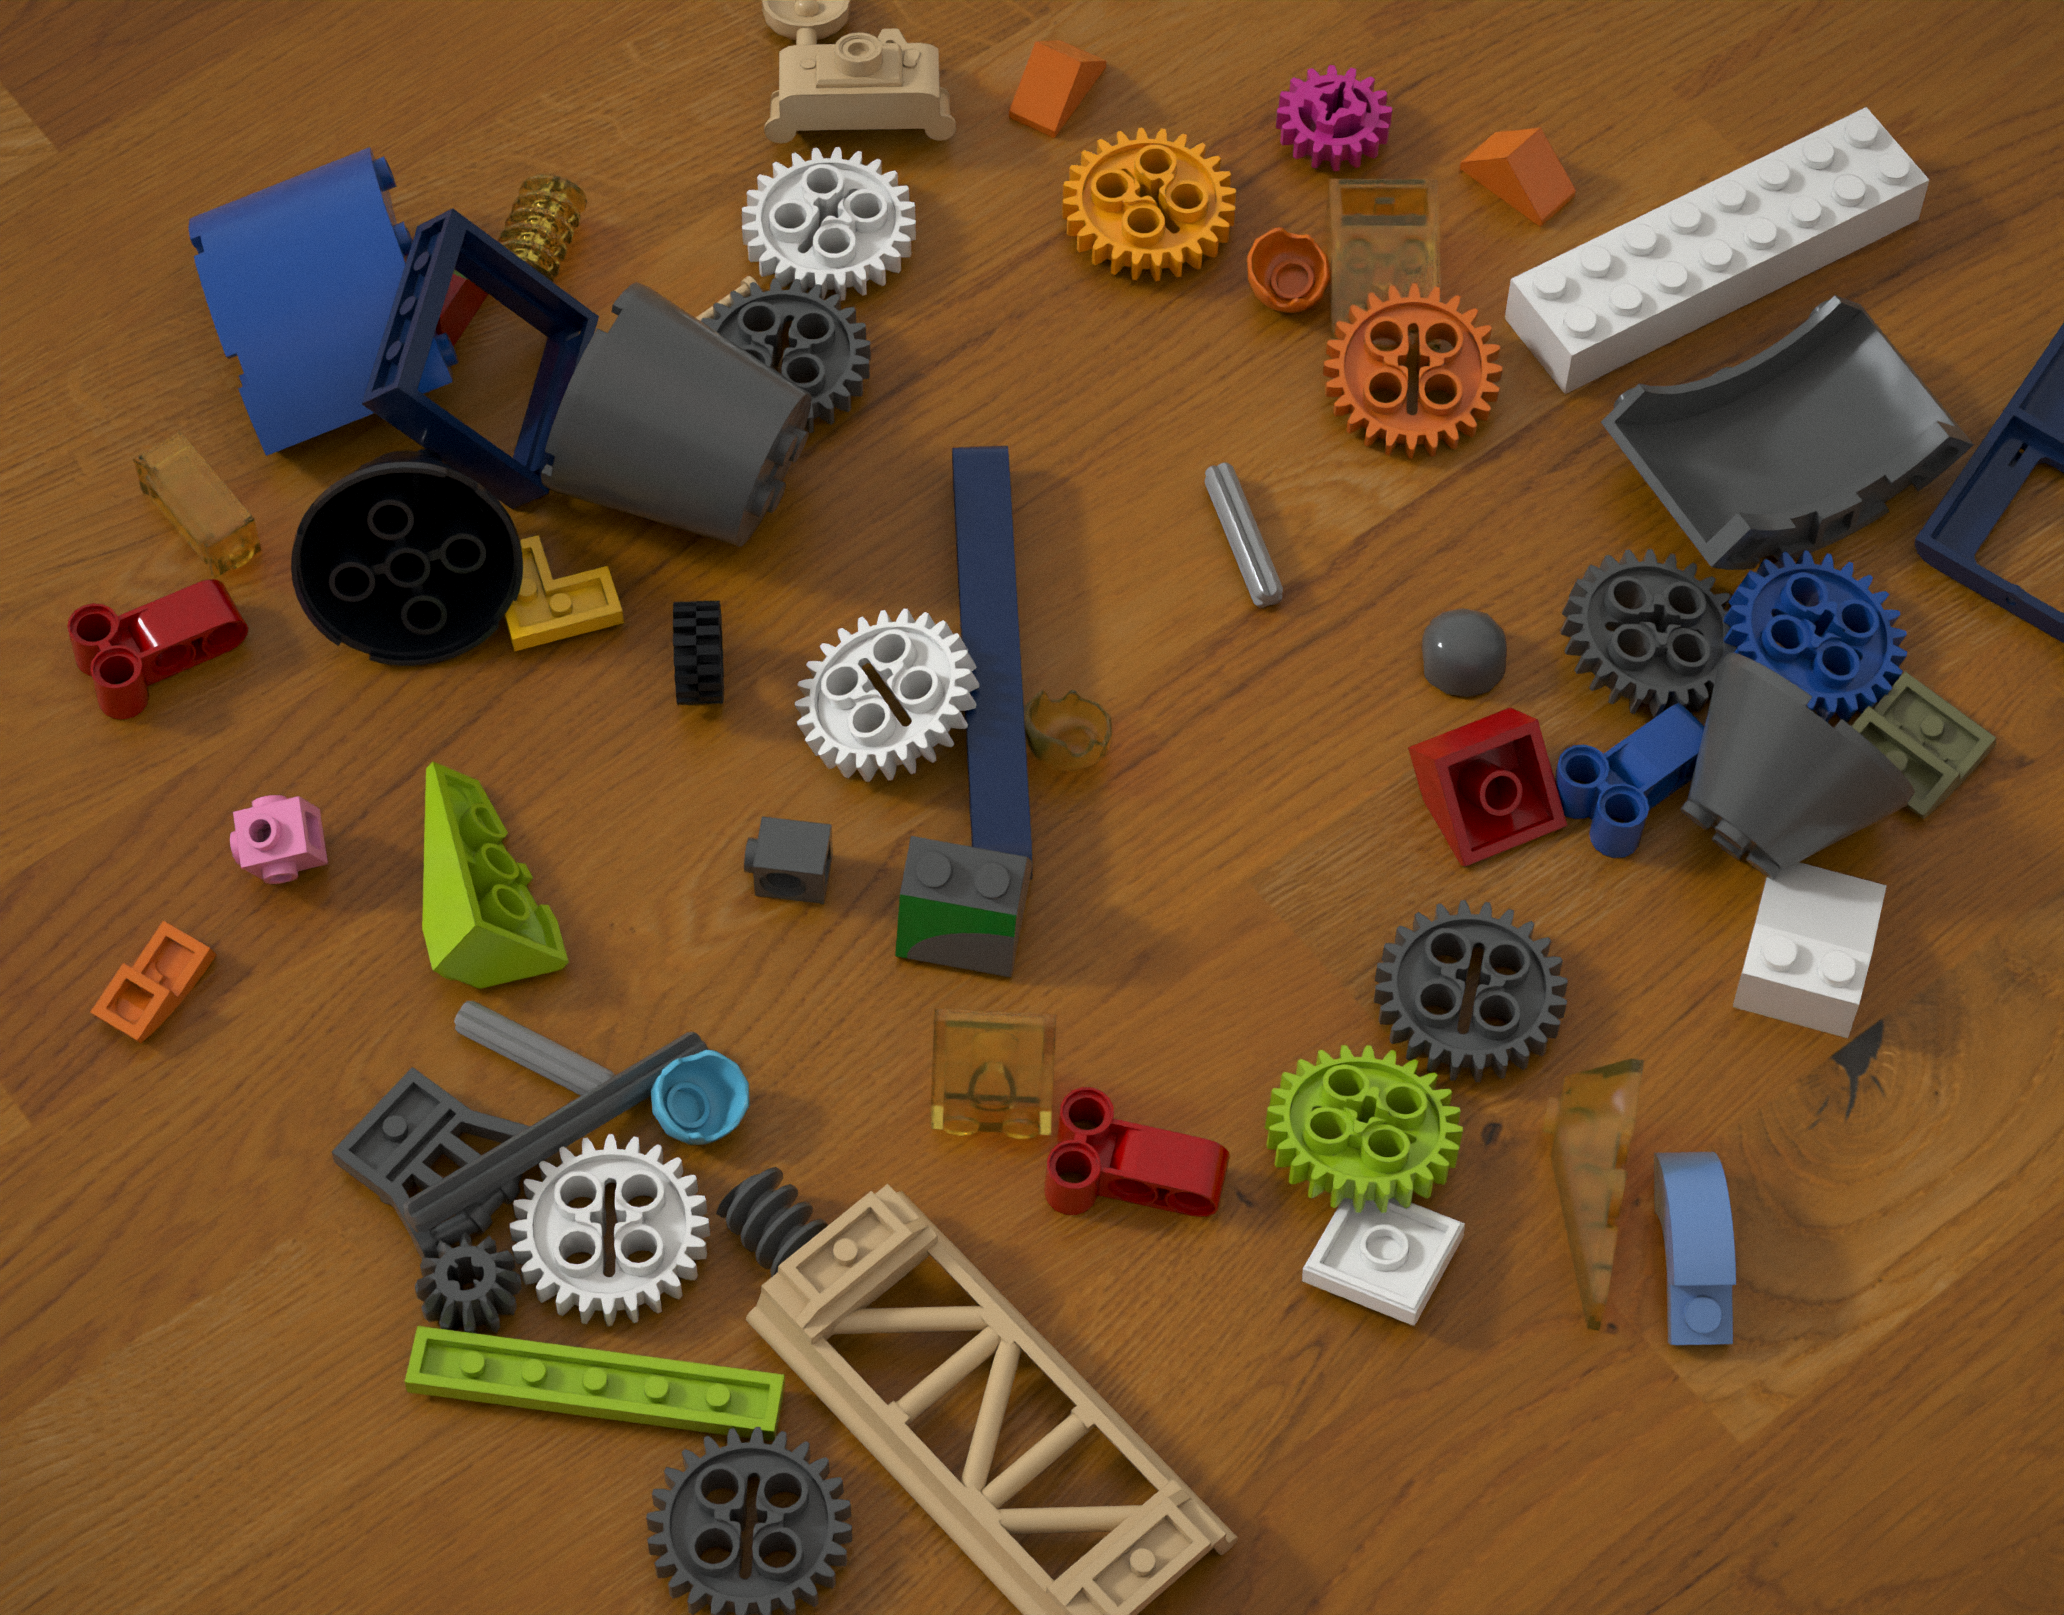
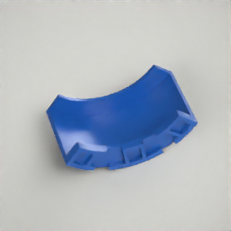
[189,147,459,456]

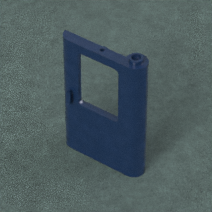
[1915,323,2064,643]

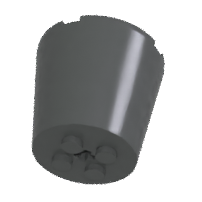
[541,282,812,547]

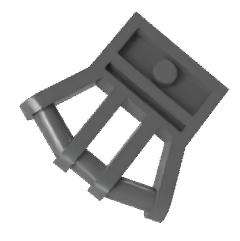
[332,1067,530,1258]

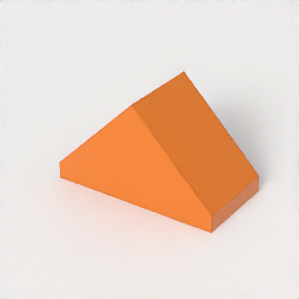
[1009,40,1106,138]
[1460,127,1576,227]

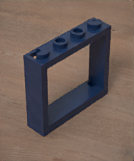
[362,208,599,509]

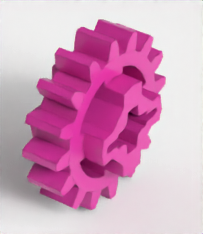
[1276,65,1392,171]

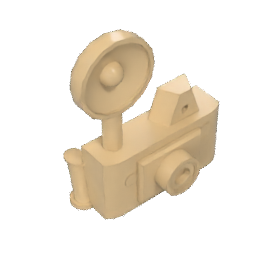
[762,0,956,143]

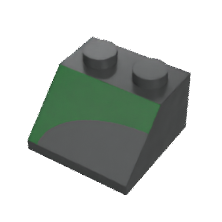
[895,836,1033,978]

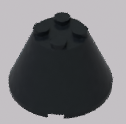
[291,449,523,666]

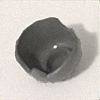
[1422,608,1507,697]

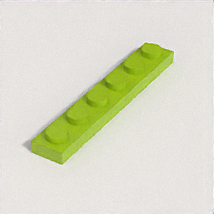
[405,1326,785,1441]

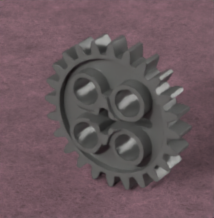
[701,278,871,433]
[1560,549,1738,718]
[1374,900,1568,1082]
[646,1427,852,1615]

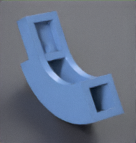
[1654,1152,1736,1345]

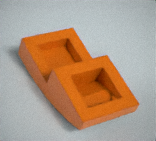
[90,921,217,1044]

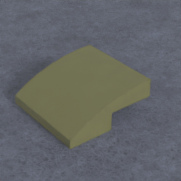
[1852,671,1996,820]

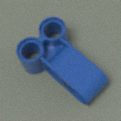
[1554,703,1704,858]

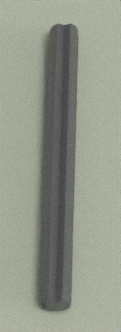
[403,1032,708,1233]

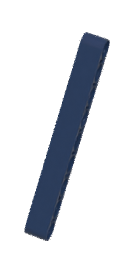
[952,446,1033,880]

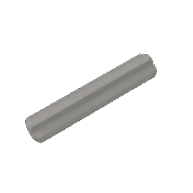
[1204,462,1283,608]
[454,1001,615,1096]

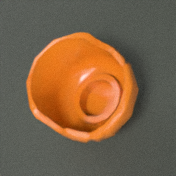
[1247,227,1330,313]

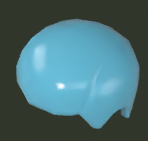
[651,1050,750,1145]

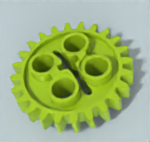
[1265,1045,1463,1213]

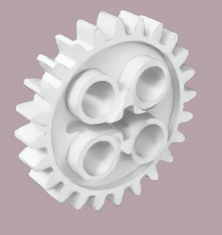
[742,147,916,301]
[795,609,979,782]
[510,1134,710,1326]

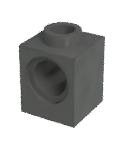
[744,816,833,904]

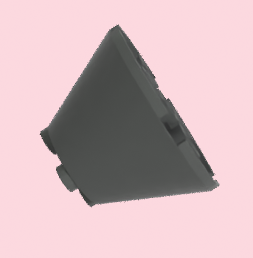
[1680,652,1915,880]

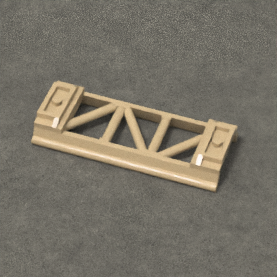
[746,1184,1238,1615]

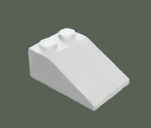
[1733,862,1887,1038]

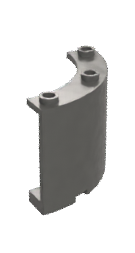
[1601,295,1974,570]

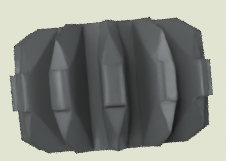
[415,1232,522,1334]

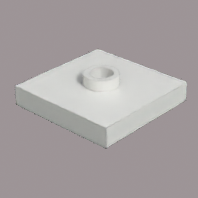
[1302,1197,1465,1326]

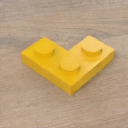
[503,535,624,652]

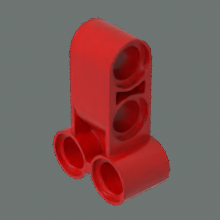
[67,579,249,720]
[1044,1087,1230,1217]

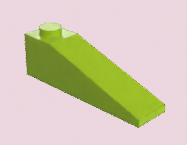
[422,762,569,989]

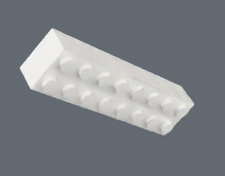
[1505,107,1929,394]

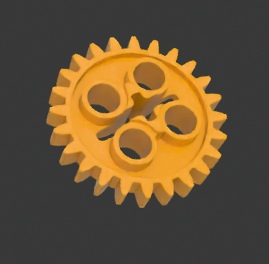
[1062,128,1236,281]

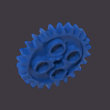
[1723,550,1907,723]

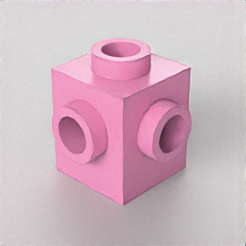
[230,795,328,884]

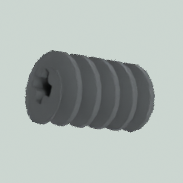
[716,1167,828,1278]

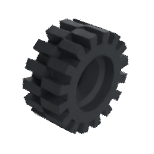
[673,601,724,705]

